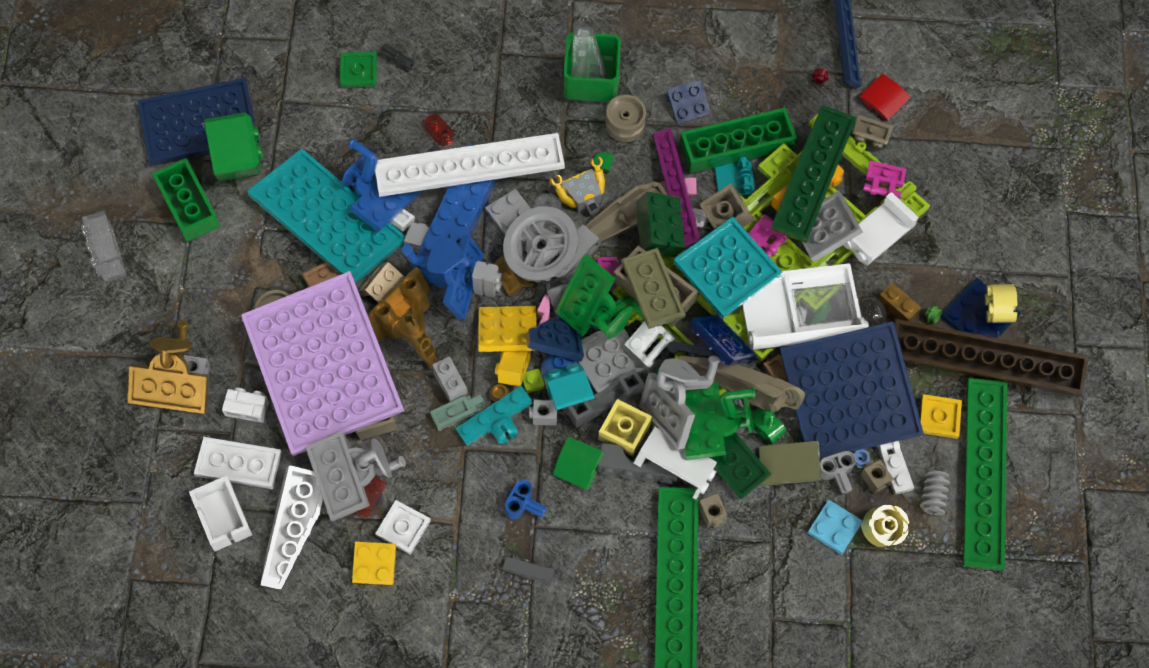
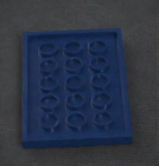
[138,78,259,166]

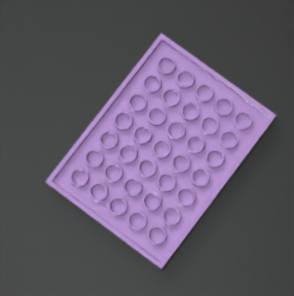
[241,271,405,456]

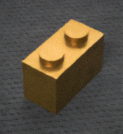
[876,282,921,322]

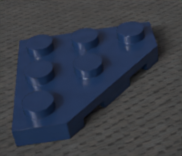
[526,315,584,362]

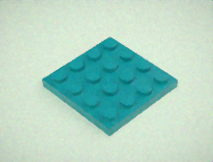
[673,217,783,319]

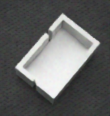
[189,476,252,551]

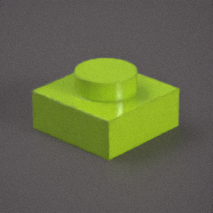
[523,368,545,394]

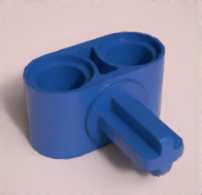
[505,480,547,520]

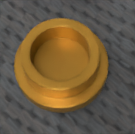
[490,384,509,402]

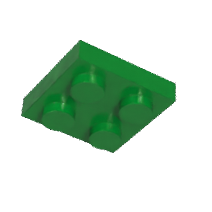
[340,52,377,87]

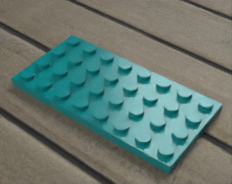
[247,149,406,284]

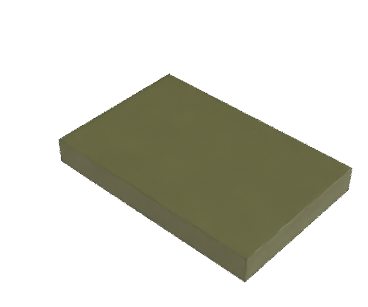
[759,441,821,486]

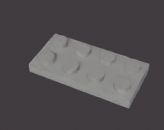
[485,189,548,257]

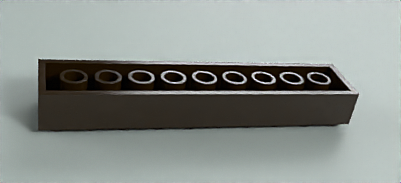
[893,319,1089,397]

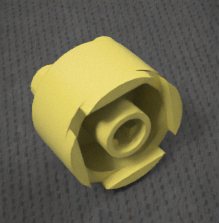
[985,284,1017,323]
[861,505,909,547]

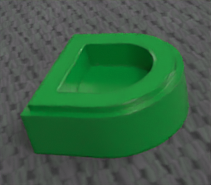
[594,152,614,173]

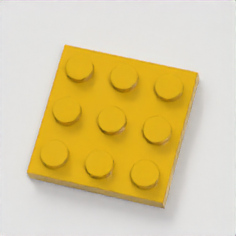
[478,306,537,352]

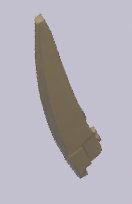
[585,182,668,243]
[678,356,805,412]

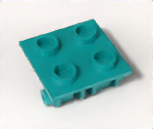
[715,157,755,195]

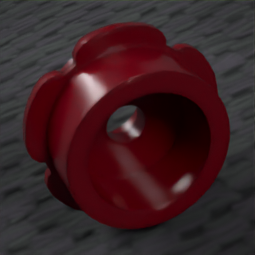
[811,68,829,84]

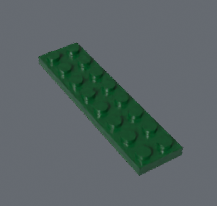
[771,105,857,243]
[642,357,772,500]

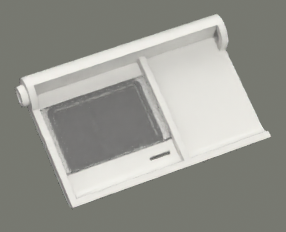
[742,264,869,350]

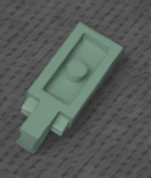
[430,394,485,431]

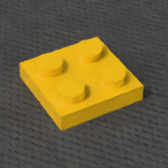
[920,394,962,439]
[352,541,396,585]

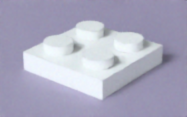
[375,500,431,555]

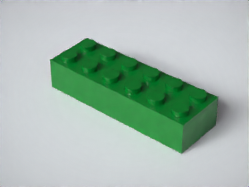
[679,108,797,174]

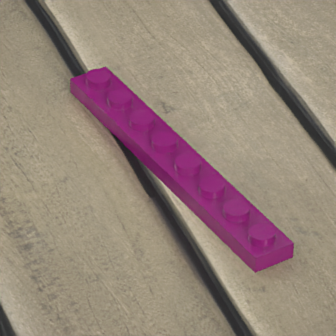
[653,128,701,251]

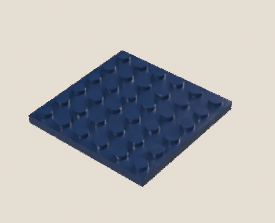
[779,322,924,460]

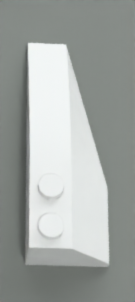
[260,466,323,589]

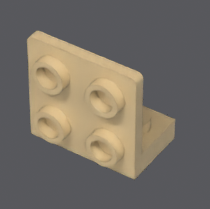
[358,262,405,303]

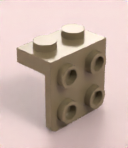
[852,115,893,149]

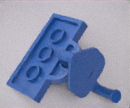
[341,138,424,232]
[401,235,484,320]

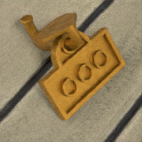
[128,320,209,414]

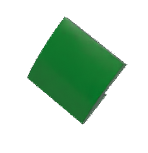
[553,436,604,491]

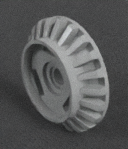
[503,206,579,282]

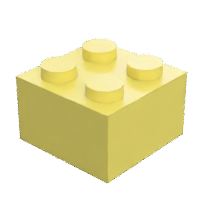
[598,399,652,457]

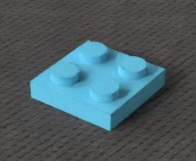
[807,500,862,555]

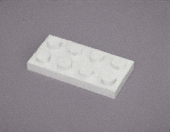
[194,437,282,489]

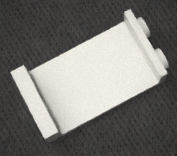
[843,192,918,266]
[634,427,717,499]

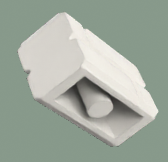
[222,388,269,423]

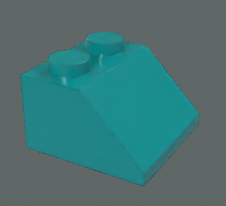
[543,363,594,410]

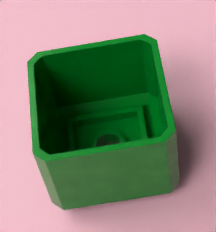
[563,32,621,102]
[204,112,264,181]

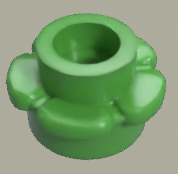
[925,306,942,324]

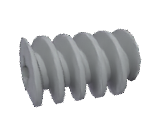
[920,470,950,515]

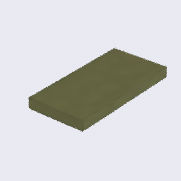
[621,248,685,329]

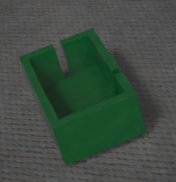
[636,191,685,258]

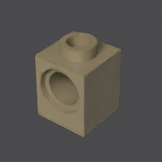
[861,459,893,494]
[698,494,727,528]

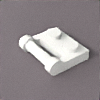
[624,321,675,367]

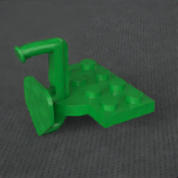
[555,254,645,340]
[685,382,755,460]

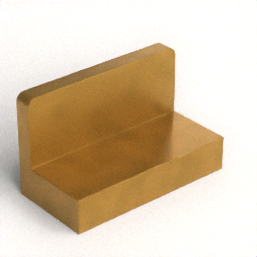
[494,255,534,296]

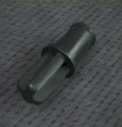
[381,44,415,71]

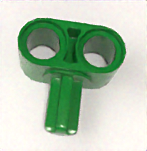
[751,407,786,445]

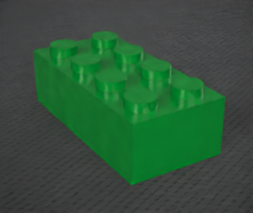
[152,158,221,242]

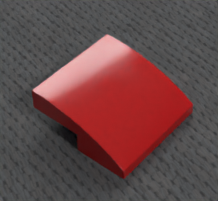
[858,73,910,121]

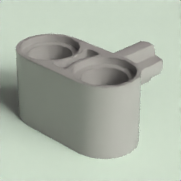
[820,451,856,493]

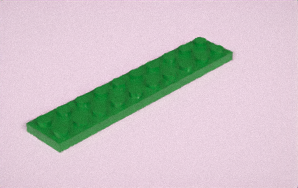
[963,378,1007,571]
[654,487,699,668]

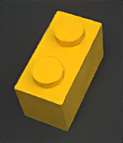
[495,351,531,386]

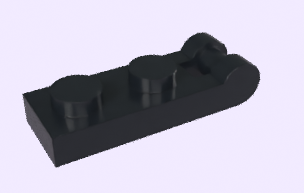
[667,341,723,359]

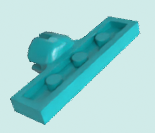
[456,386,533,446]

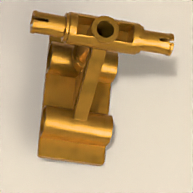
[367,267,439,369]

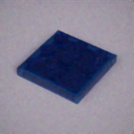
[940,277,1021,339]
[689,314,757,366]

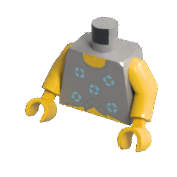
[549,157,605,215]

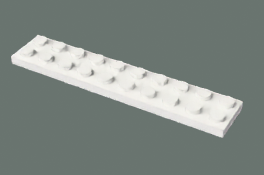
[375,133,565,197]

